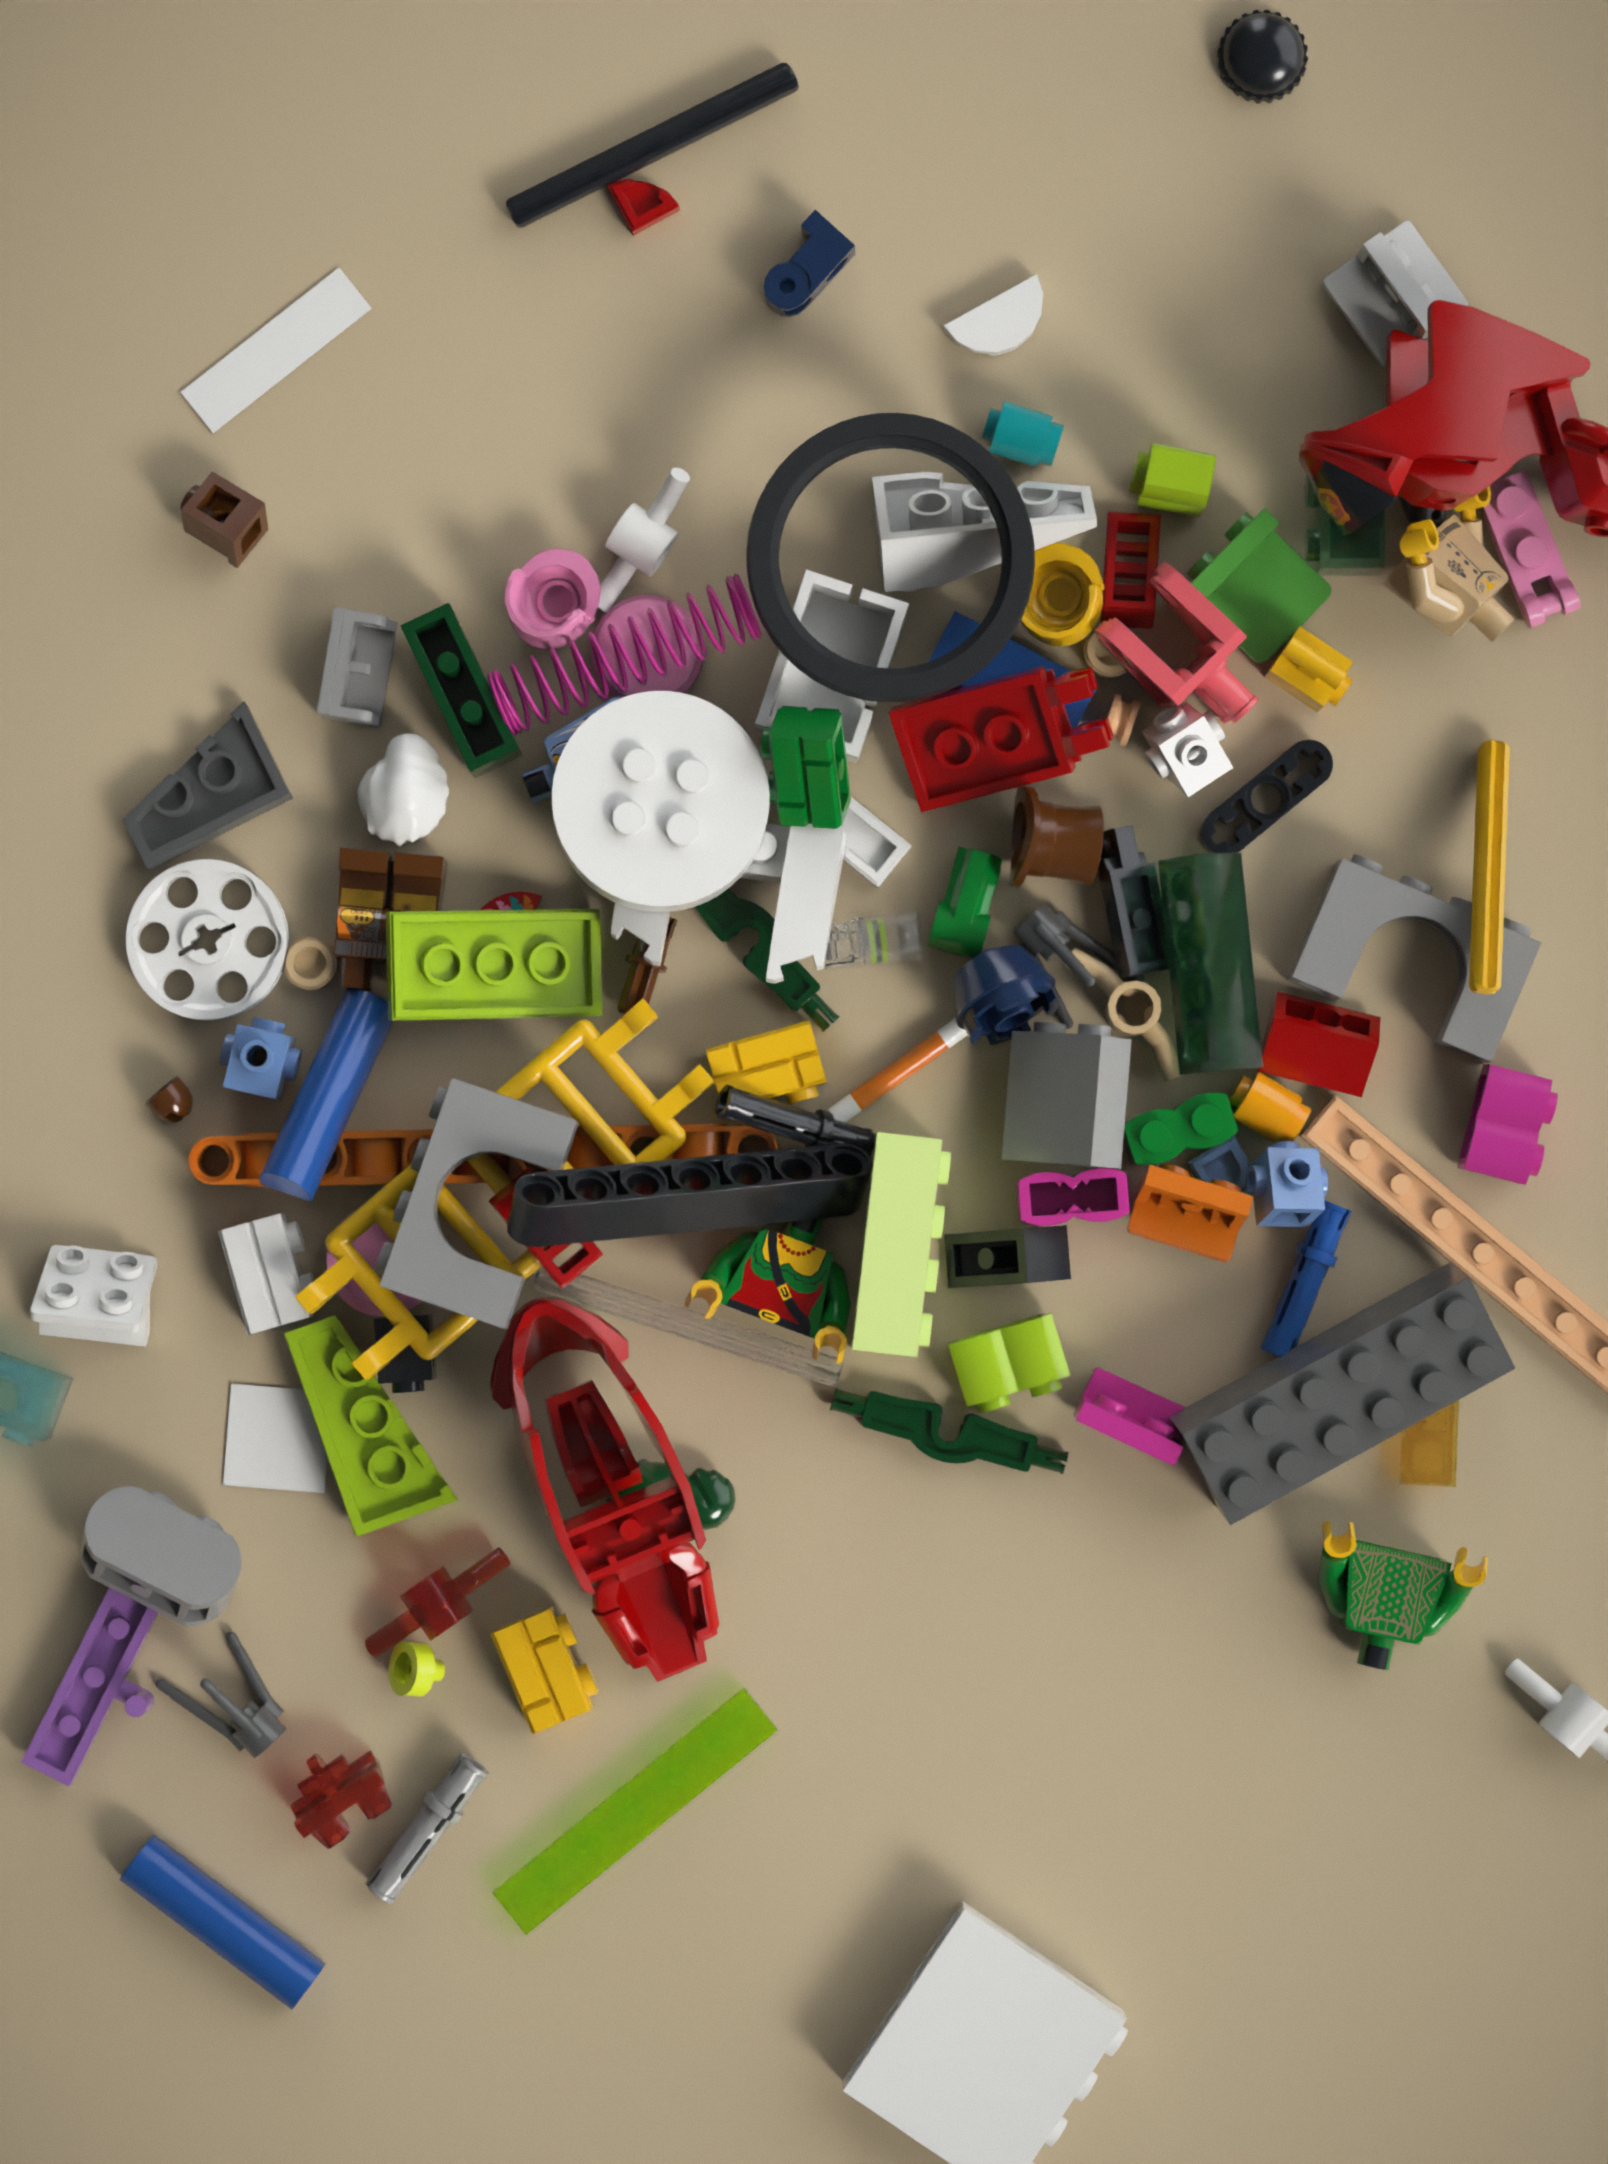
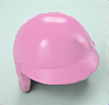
[504,548,601,649]

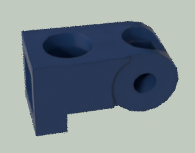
[764,210,855,317]

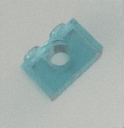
[0,1351,73,1446]

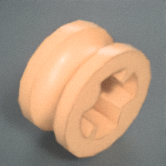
[1107,693,1141,747]

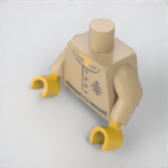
[1382,486,1515,642]

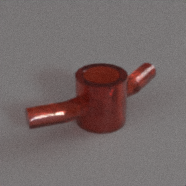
[365,1547,511,1657]

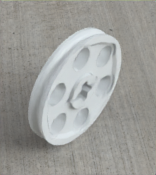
[126,859,289,1021]

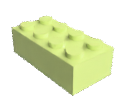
[851,1132,951,1357]

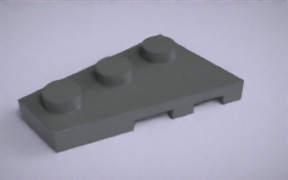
[123,701,293,870]

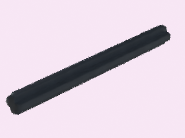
[506,63,799,228]

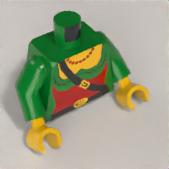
[684,1218,851,1364]

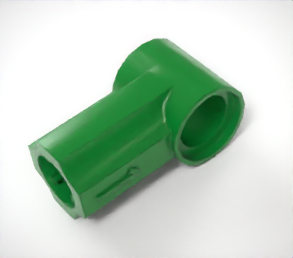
[927,847,1003,959]

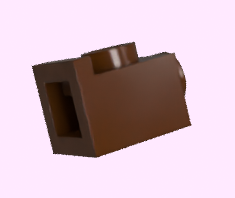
[180,471,269,568]

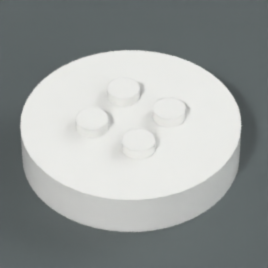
[552,691,770,912]

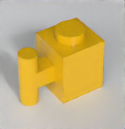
[1265,626,1353,713]

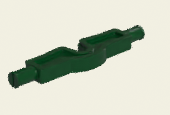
[695,888,840,1032]
[829,1388,1069,1474]

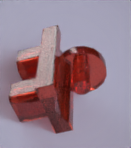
[290,1750,392,1849]

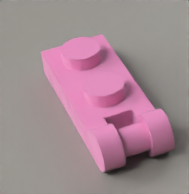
[1480,470,1580,628]

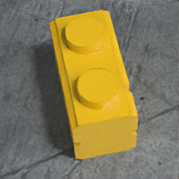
[705,1020,827,1105]
[490,1605,599,1734]

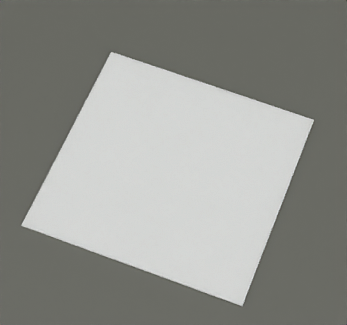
[223,1384,327,1493]

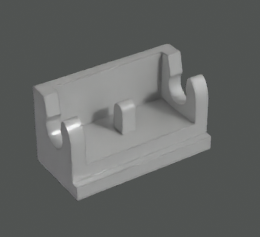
[317,607,398,728]

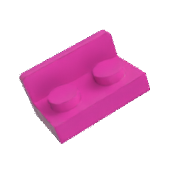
[1073,1367,1186,1466]

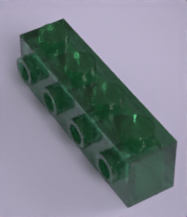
[1158,853,1263,1075]

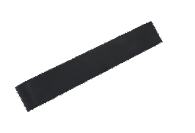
[507,1144,872,1247]

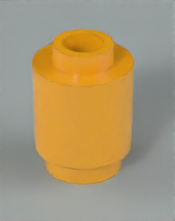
[1229,1071,1311,1143]

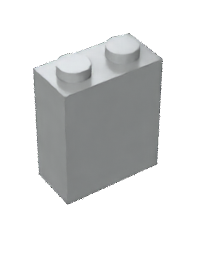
[1001,1022,1132,1169]

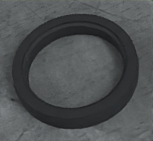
[746,413,1035,702]

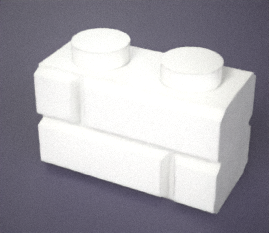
[218,1213,314,1335]

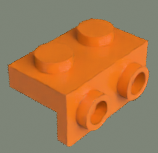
[1127,1164,1254,1263]

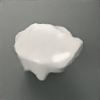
[358,733,449,847]

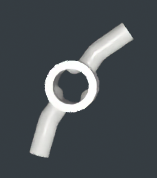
[597,468,690,614]
[1504,1658,1608,1761]

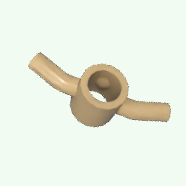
[1065,948,1186,1082]

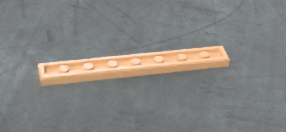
[1300,1095,1608,1395]

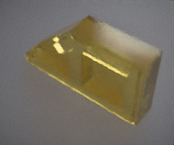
[1399,1400,1459,1487]

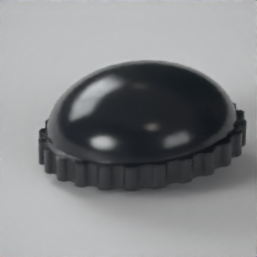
[1217,10,1308,104]

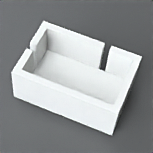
[755,570,909,764]

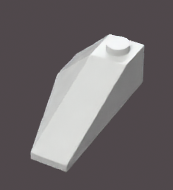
[872,472,1097,592]

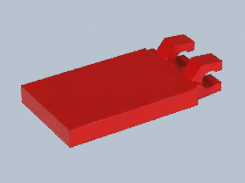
[888,666,1114,812]

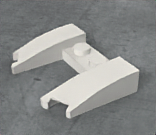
[610,824,846,984]

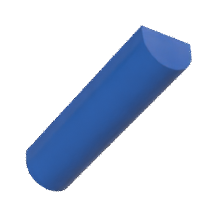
[259,989,394,1202]
[119,1835,326,2010]

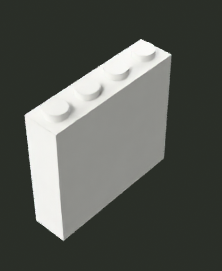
[842,1901,1128,2164]

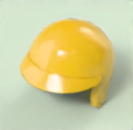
[1021,543,1104,646]

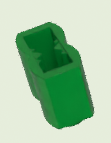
[1123,1092,1238,1166]

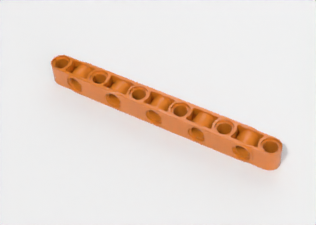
[188,1124,778,1187]

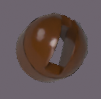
[145,1076,193,1123]

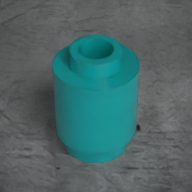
[981,401,1064,467]

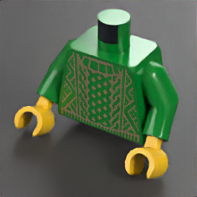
[1318,1521,1488,1670]

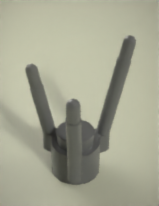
[1014,904,1144,1029]
[155,1632,286,1758]

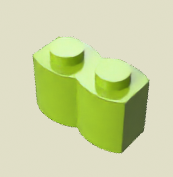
[1128,443,1216,518]
[948,1312,1071,1413]

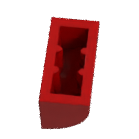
[1257,991,1381,1098]

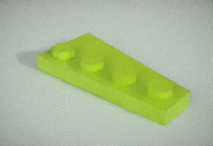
[284,1315,458,1537]

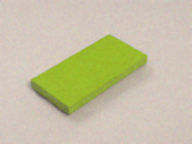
[385,909,602,1021]

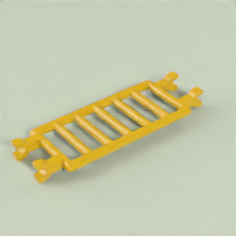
[295,999,715,1380]

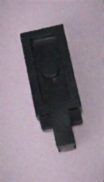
[1098,825,1175,978]

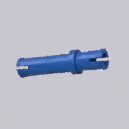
[1260,1200,1352,1357]

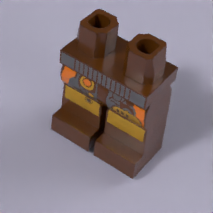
[333,847,448,991]

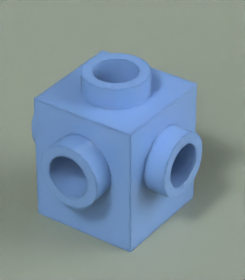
[220,1017,302,1101]
[1246,1141,1328,1227]

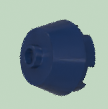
[953,945,1059,1045]

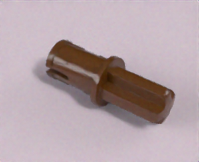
[617,917,678,1015]

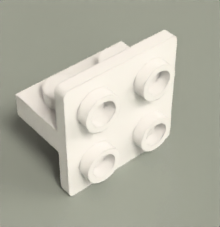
[1323,221,1469,367]
[30,1245,157,1347]

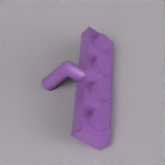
[21,1588,158,1786]

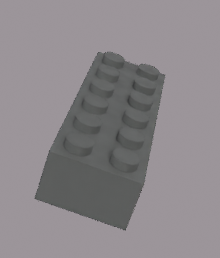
[1169,1261,1515,1525]

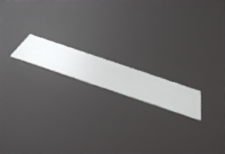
[180,267,372,433]

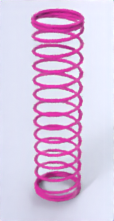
[488,574,762,736]

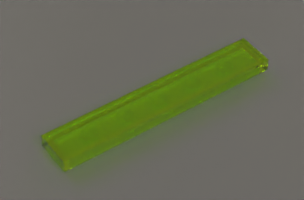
[492,1687,778,1935]

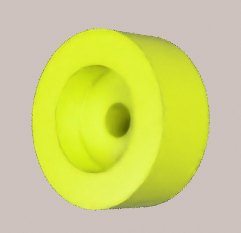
[388,1641,445,1697]

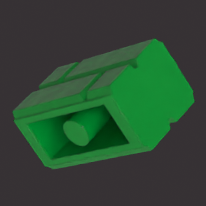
[761,706,851,829]

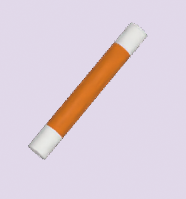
[828,1018,967,1123]

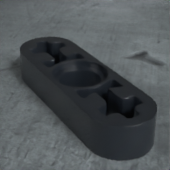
[1200,740,1333,858]

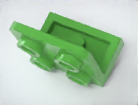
[1187,507,1331,664]

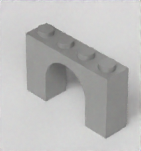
[1286,854,1541,1064]
[375,1078,579,1330]

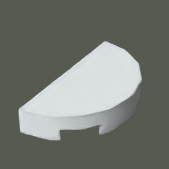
[943,274,1043,356]

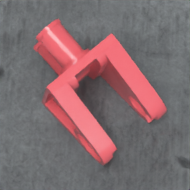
[1094,562,1259,724]

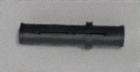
[715,1085,875,1156]

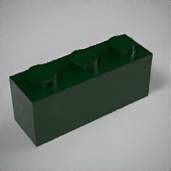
[400,603,523,778]

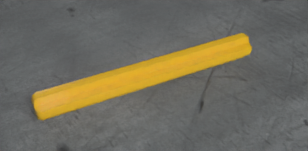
[1469,740,1510,995]

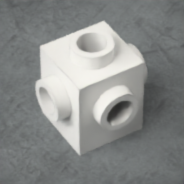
[1142,702,1233,797]

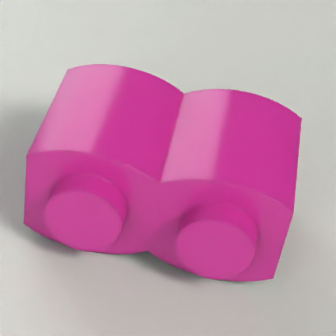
[1457,1064,1558,1185]
[1015,1168,1130,1226]

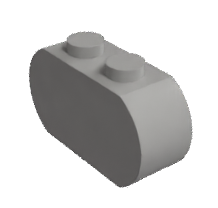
[80,1486,241,1626]

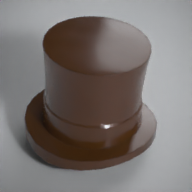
[1009,786,1104,888]

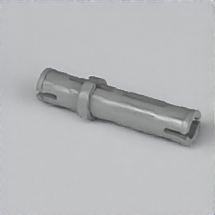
[365,1753,489,1904]

